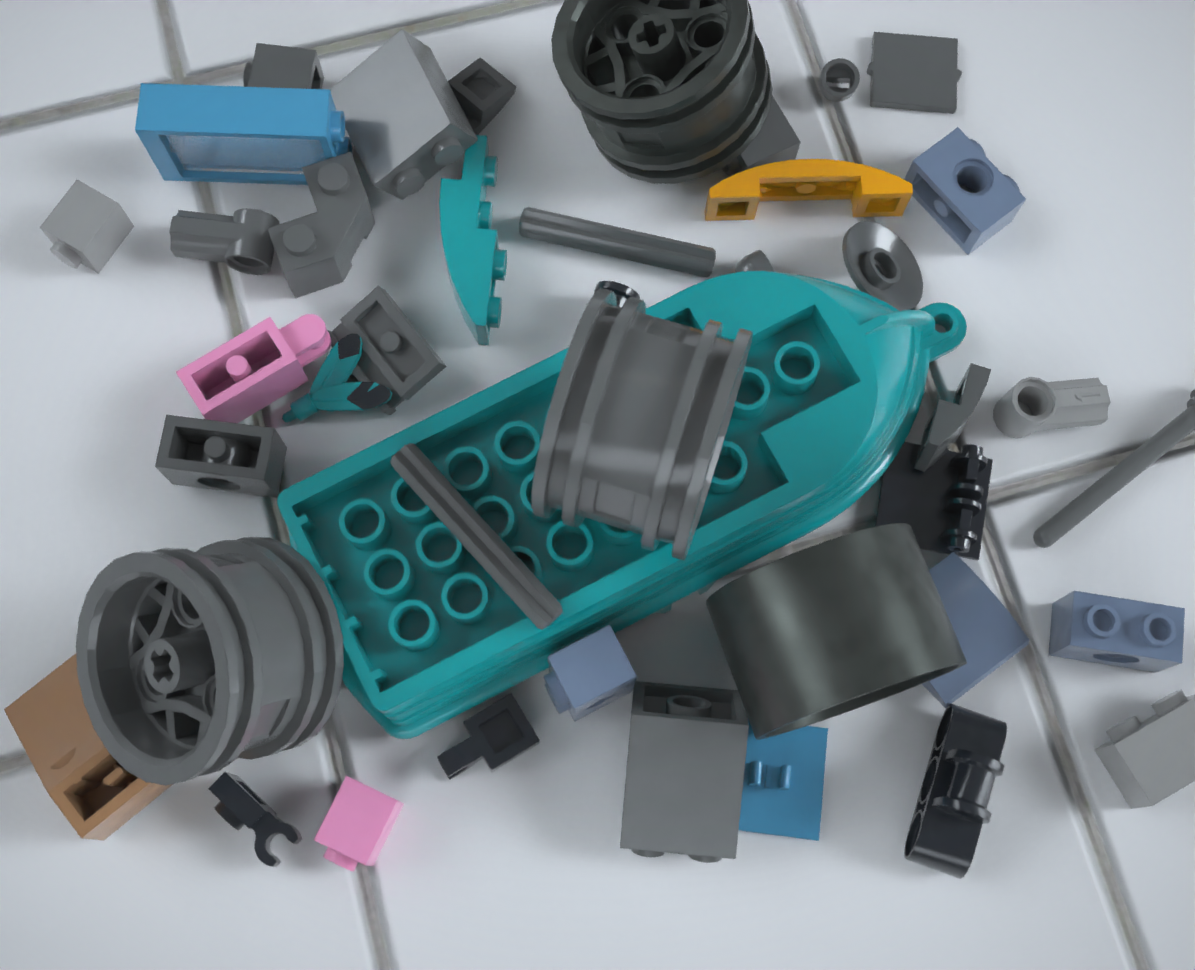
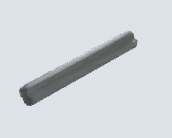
[519,207,716,278]
[391,443,563,629]

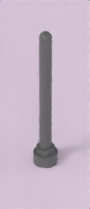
[1033,389,1195,548]

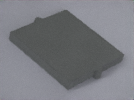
[866,32,962,114]

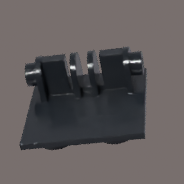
[875,442,993,561]

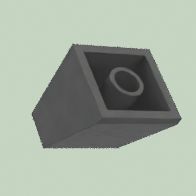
[620,681,749,863]

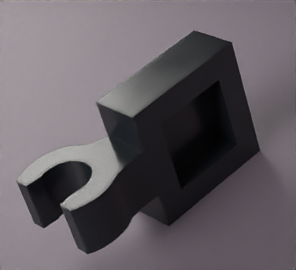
[437,693,540,780]
[208,772,302,867]

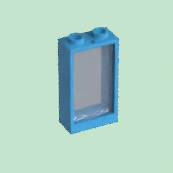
[135,83,353,185]

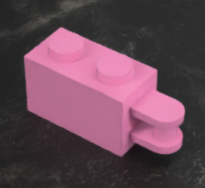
[176,314,332,423]

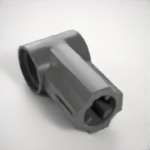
[169,208,280,275]

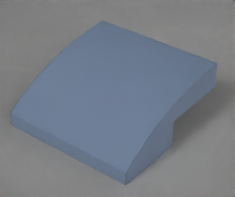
[922,552,1029,709]

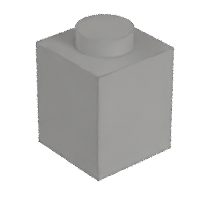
[40,179,134,274]

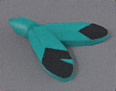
[282,333,392,423]

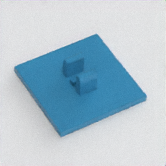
[739,719,828,841]

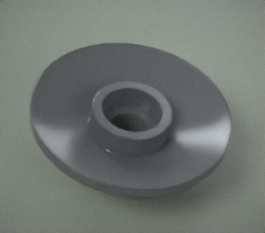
[842,221,923,311]

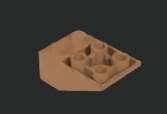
[4,654,173,841]

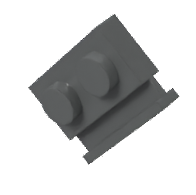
[328,286,447,415]

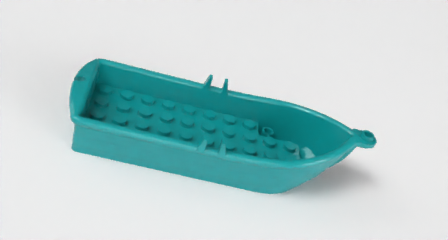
[277,271,967,739]

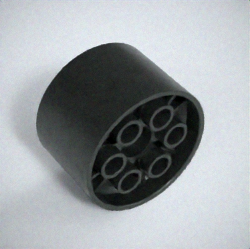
[706,523,967,740]

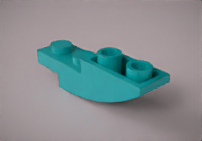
[439,135,507,345]

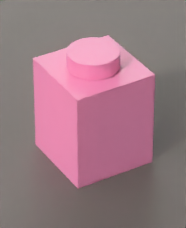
[314,776,404,872]

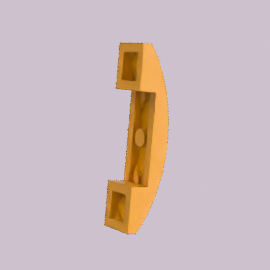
[704,159,913,221]

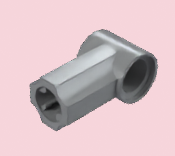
[993,377,1111,438]

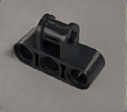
[904,703,1007,879]

